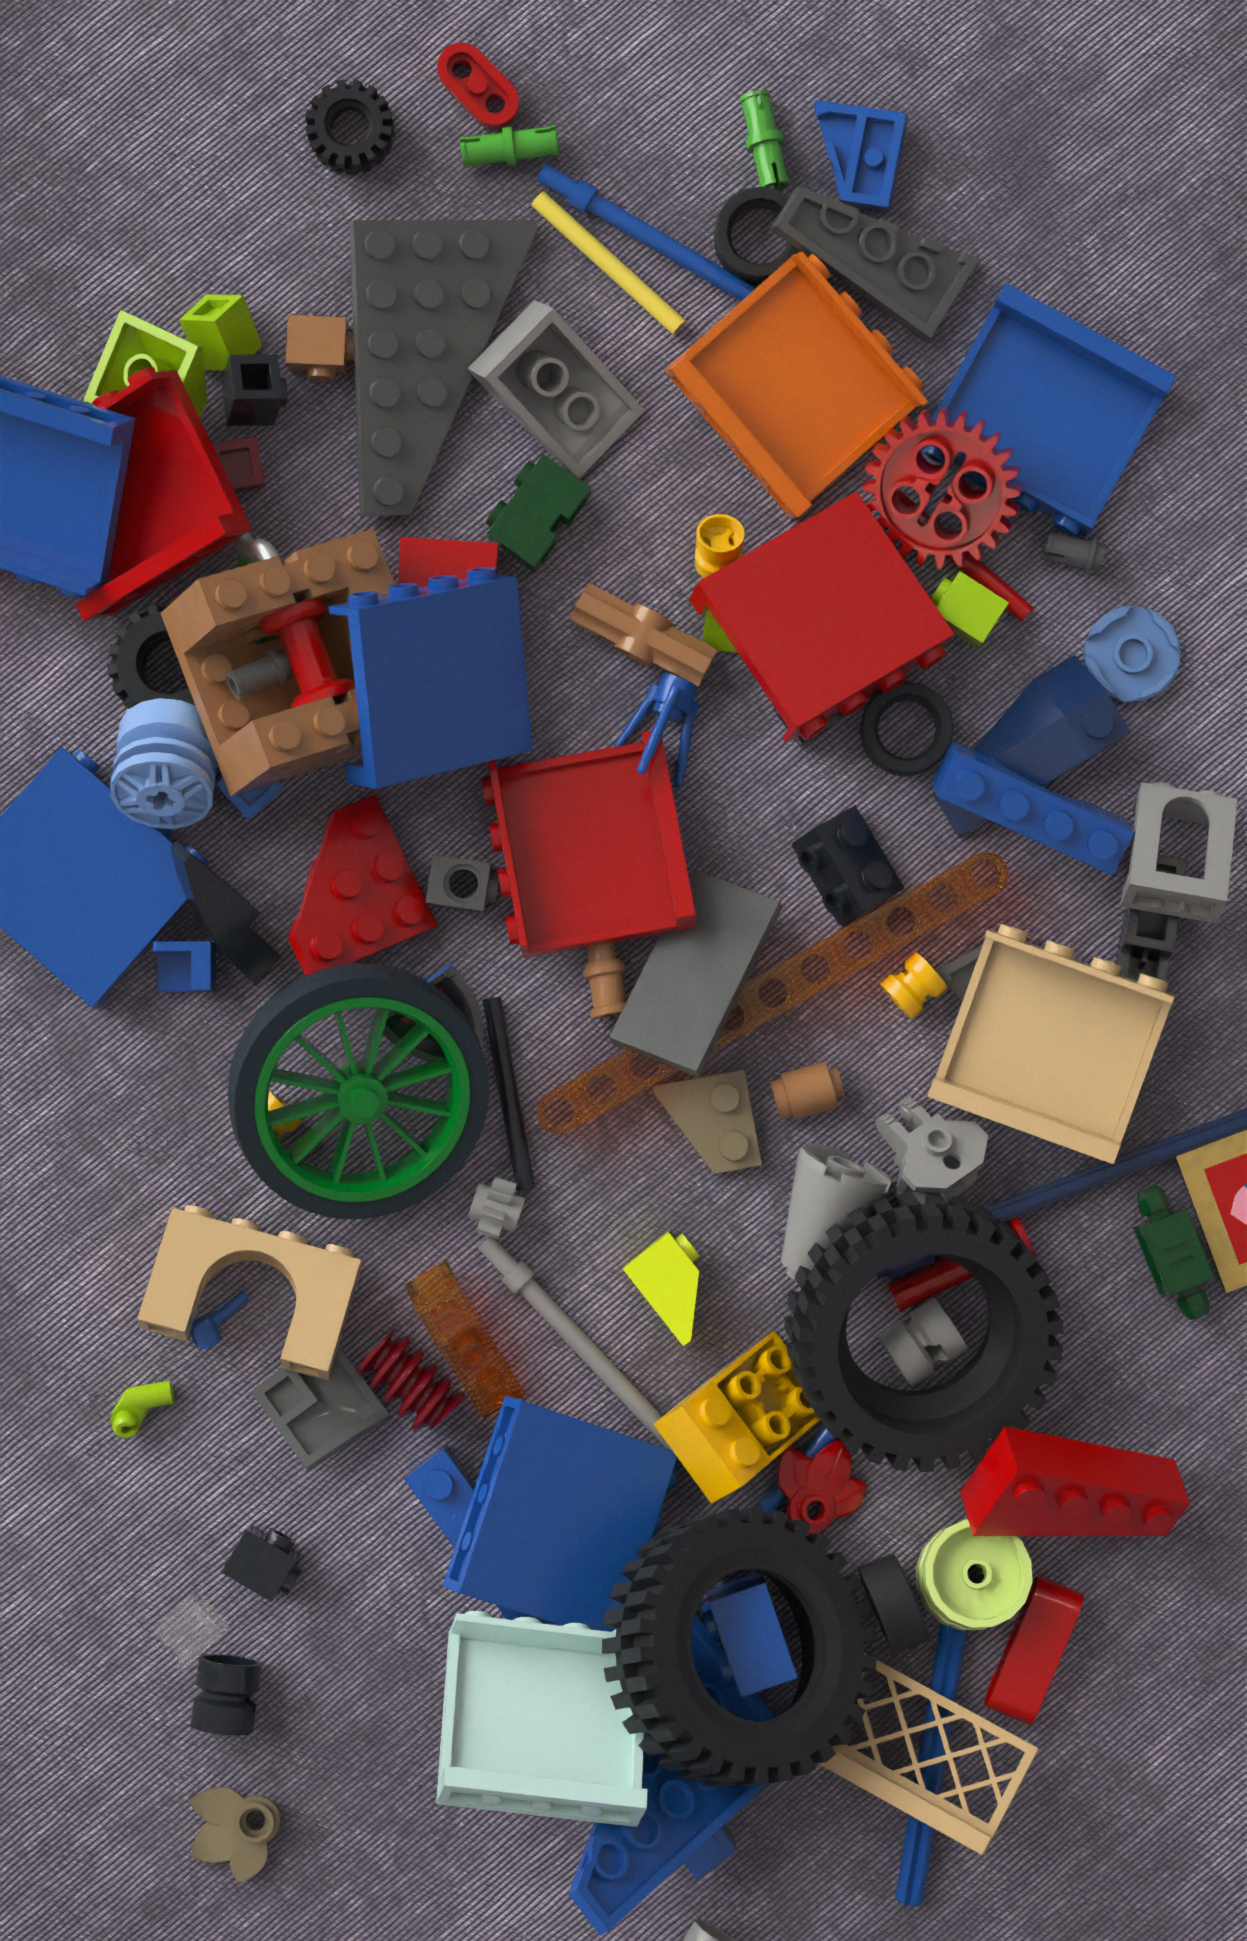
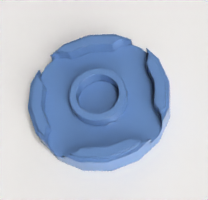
[1083,606,1181,703]

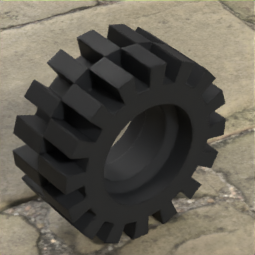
[305,79,395,175]

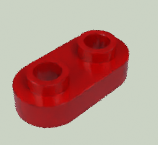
[437,43,519,130]

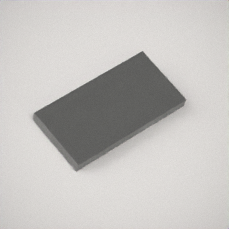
[609,869,782,1077]

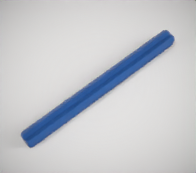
[895,1623,968,1906]

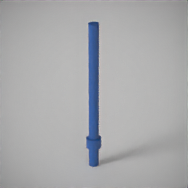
[536,164,756,301]

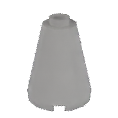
[781,1143,892,1280]

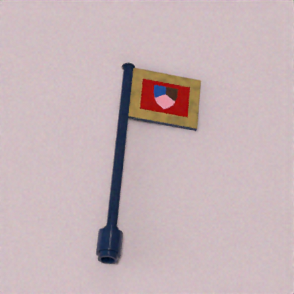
[876,1108,1247,1293]

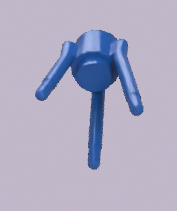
[614,673,700,788]

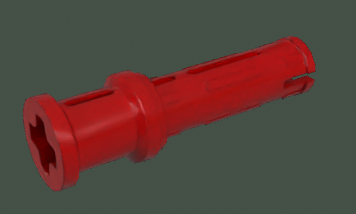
[887,1217,1036,1313]

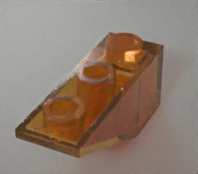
[405,1260,526,1419]

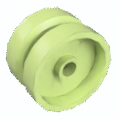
[915,1519,1033,1630]

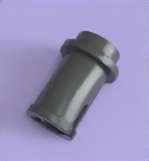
[1042,530,1106,575]
[226,649,293,701]

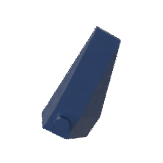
[933,655,1131,837]

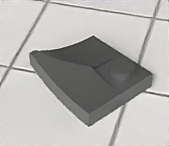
[251,1346,392,1472]

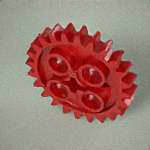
[862,408,1023,568]

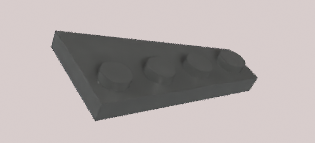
[770,186,980,341]

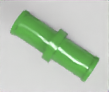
[740,89,790,191]
[460,124,560,168]

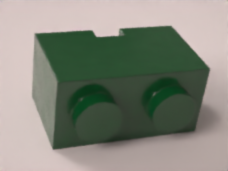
[485,454,591,574]

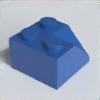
[701,1572,798,1697]

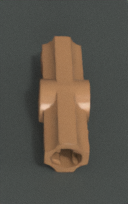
[570,583,718,688]

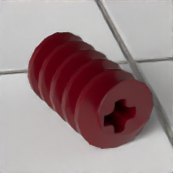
[356,1326,466,1432]

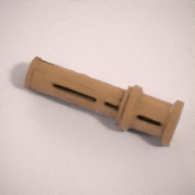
[582,942,627,1020]

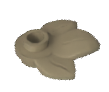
[190,1787,281,1882]

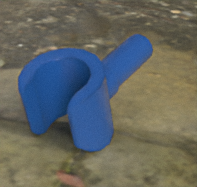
[190,1290,249,1350]

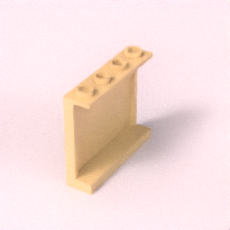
[927,924,1175,1164]

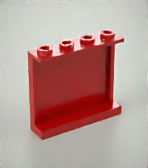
[75,367,253,621]
[689,491,954,743]
[481,731,697,959]

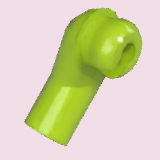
[110,1380,175,1439]

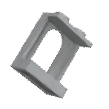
[1120,782,1238,923]

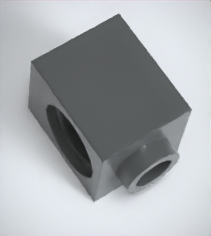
[426,854,499,914]

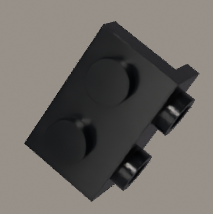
[792,805,905,926]

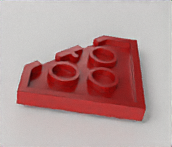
[288,794,438,976]

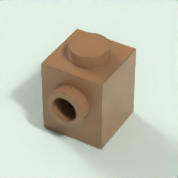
[286,315,354,382]

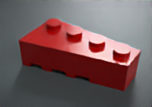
[960,1426,1190,1536]

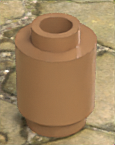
[770,1061,845,1121]

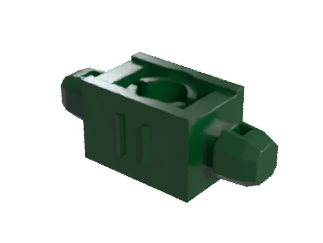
[1132,1185,1214,1320]

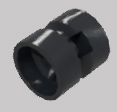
[190,1654,262,1736]

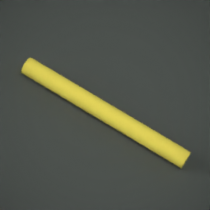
[531,191,686,335]

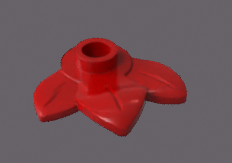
[777,1440,867,1534]

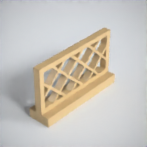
[817,1653,1039,1856]

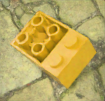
[653,1331,821,1504]

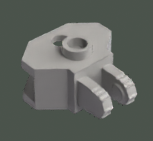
[875,1097,989,1204]

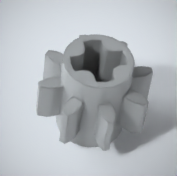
[468,1176,526,1240]

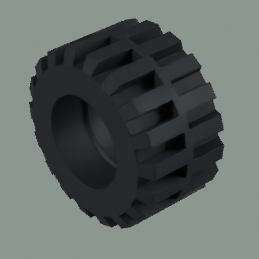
[107,602,195,709]

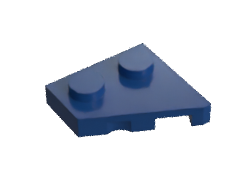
[814,100,908,212]

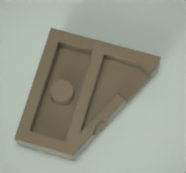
[652,1070,762,1174]

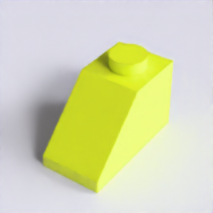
[623,1231,700,1346]

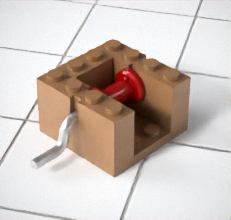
[160,528,395,797]

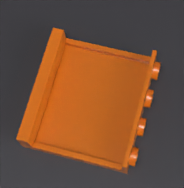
[664,251,928,518]

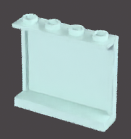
[436,1611,648,1827]

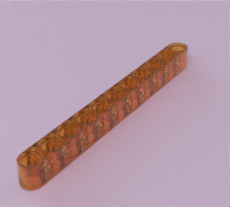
[537,852,1009,1134]

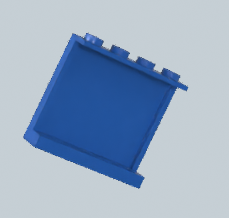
[923,283,1177,537]
[0,376,135,598]
[329,567,533,789]
[0,747,210,1009]
[443,1396,678,1632]

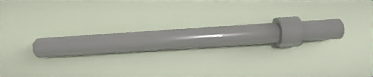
[477,1237,679,1461]

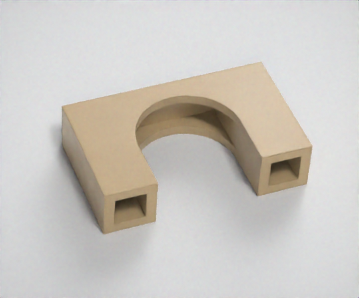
[137,1205,361,1381]

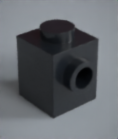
[222,355,288,426]
[221,1524,302,1602]

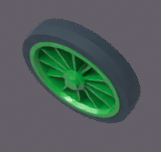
[228,963,489,1219]

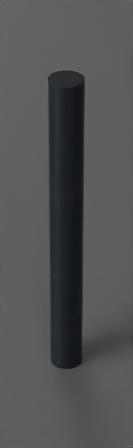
[482,997,535,1191]

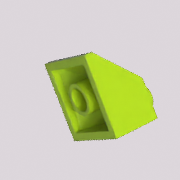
[84,310,207,418]

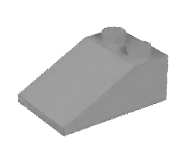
[467,300,645,479]

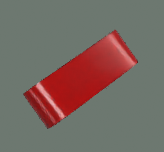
[984,1575,1084,1726]

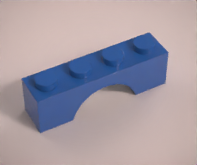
[931,740,1135,875]

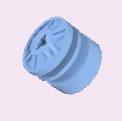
[110,698,218,829]

